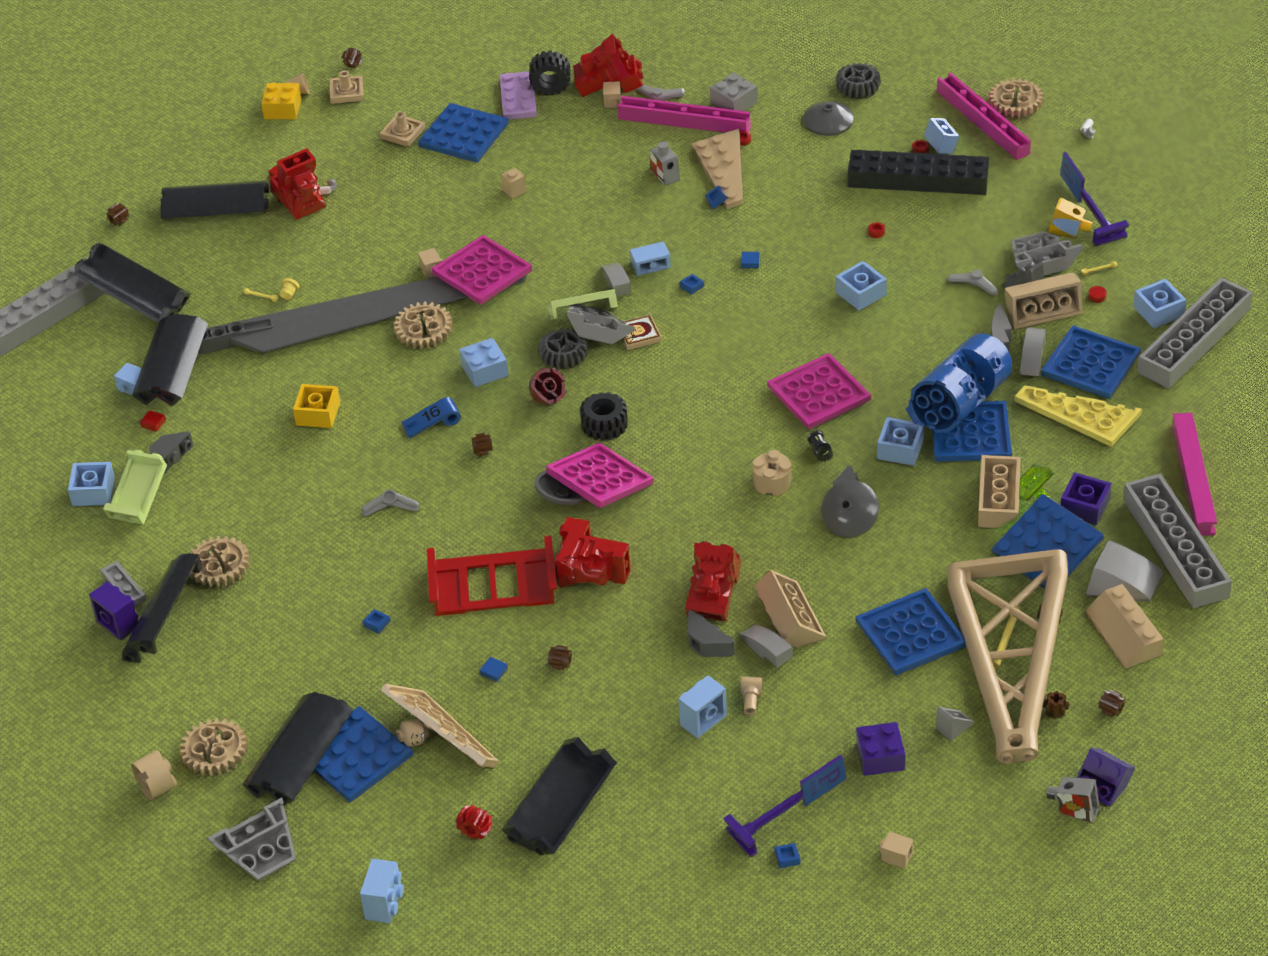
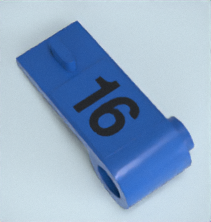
[401,397,461,439]

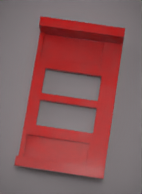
[426,535,557,616]

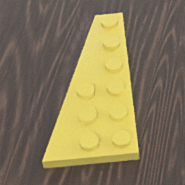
[1014,385,1142,447]

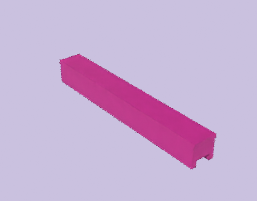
[936,72,1031,160]
[618,96,752,133]
[1171,413,1217,536]

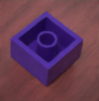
[1060,472,1112,525]
[89,581,138,640]
[856,722,906,776]

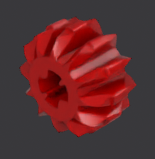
[455,804,493,840]

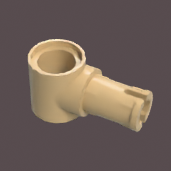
[741,677,763,715]

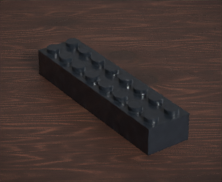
[848,149,989,195]

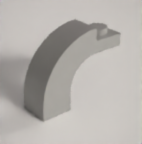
[1020,327,1046,376]

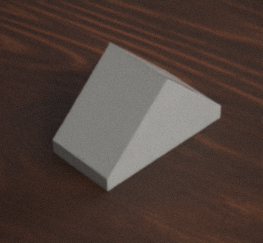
[936,707,974,741]

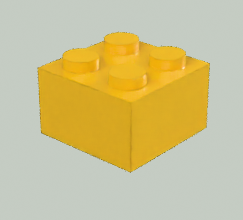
[261,83,302,119]
[293,384,340,428]

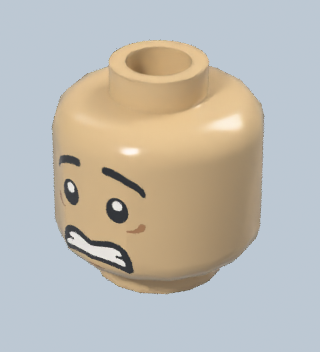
[397,718,429,747]

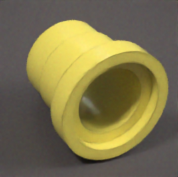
[279,278,299,300]

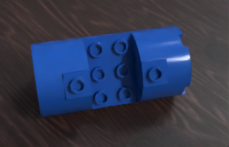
[905,334,1012,433]

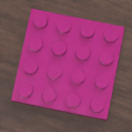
[432,235,532,305]
[767,353,871,430]
[545,443,654,508]

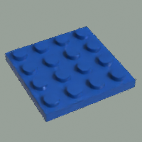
[418,103,509,163]
[1041,325,1141,399]
[932,401,1012,462]
[991,494,1104,589]
[856,588,966,676]
[313,706,414,803]

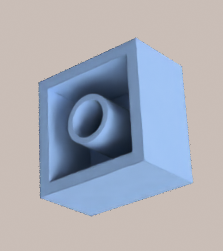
[836,261,887,311]
[1133,279,1186,328]
[459,338,509,387]
[877,417,924,466]
[68,462,115,506]
[678,676,727,738]
[360,859,404,923]

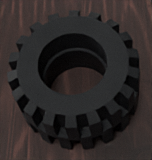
[529,50,570,96]
[580,392,628,441]

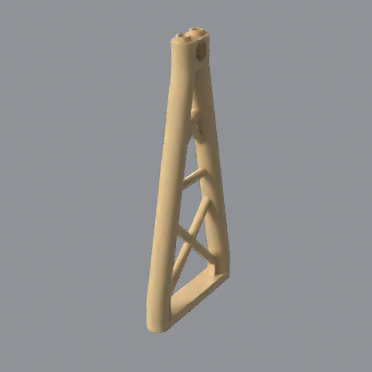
[947,550,1068,764]

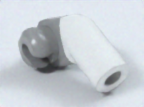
[1080,119,1096,138]
[319,179,337,195]

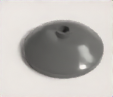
[803,101,854,136]
[534,471,587,506]
[821,480,879,538]

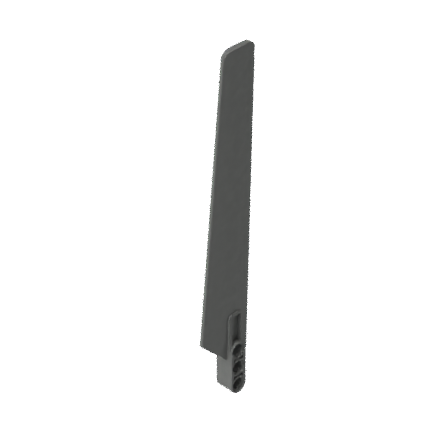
[198,275,526,354]

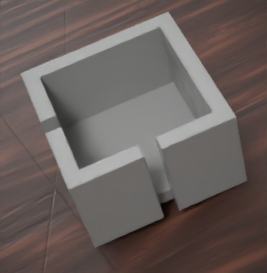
[710,72,758,111]

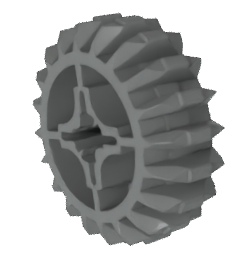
[836,62,881,99]
[538,328,588,370]

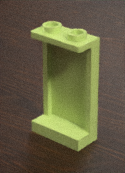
[546,289,618,320]
[103,450,167,525]

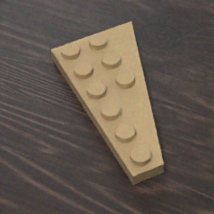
[692,129,743,209]
[381,683,499,768]

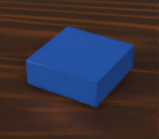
[705,185,728,209]
[741,252,760,268]
[679,274,704,295]
[362,609,391,634]
[479,657,508,682]
[774,843,801,869]

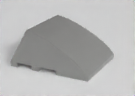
[1011,231,1083,276]
[567,304,635,344]
[1085,541,1164,602]
[207,798,296,881]

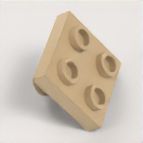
[330,70,364,104]
[379,111,426,147]

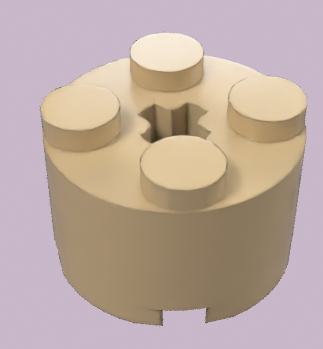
[753,450,791,496]
[131,750,178,800]

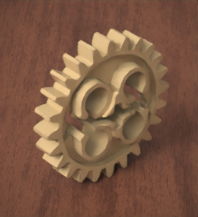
[989,78,1044,118]
[394,301,453,350]
[190,536,251,588]
[180,718,248,776]

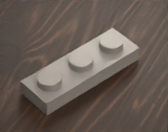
[100,561,147,606]

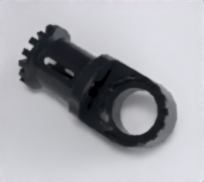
[807,430,833,462]

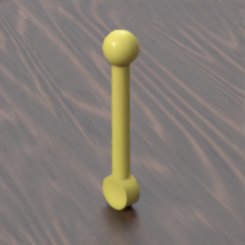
[1081,261,1118,276]
[243,288,278,302]

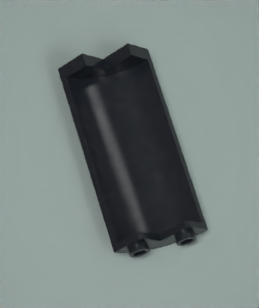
[161,180,270,220]
[73,243,191,322]
[132,314,208,407]
[122,553,202,663]
[242,692,353,806]
[502,737,617,856]

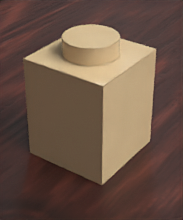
[603,82,621,108]
[501,168,526,199]
[418,248,442,278]
[879,832,914,869]

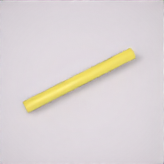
[993,606,1021,669]

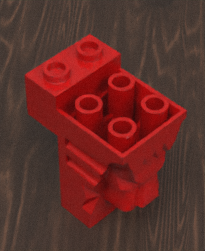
[573,33,644,97]
[270,148,326,220]
[554,517,631,588]
[685,541,742,622]

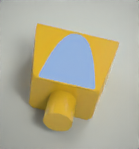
[1048,198,1093,238]

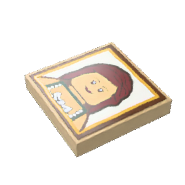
[622,314,662,351]

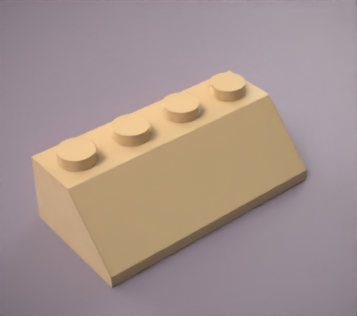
[1004,272,1083,329]
[978,455,1021,528]
[755,570,826,647]
[1085,584,1164,668]

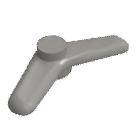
[637,84,685,101]
[947,270,998,295]
[362,489,419,516]

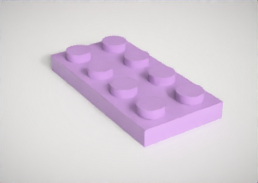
[500,71,537,120]

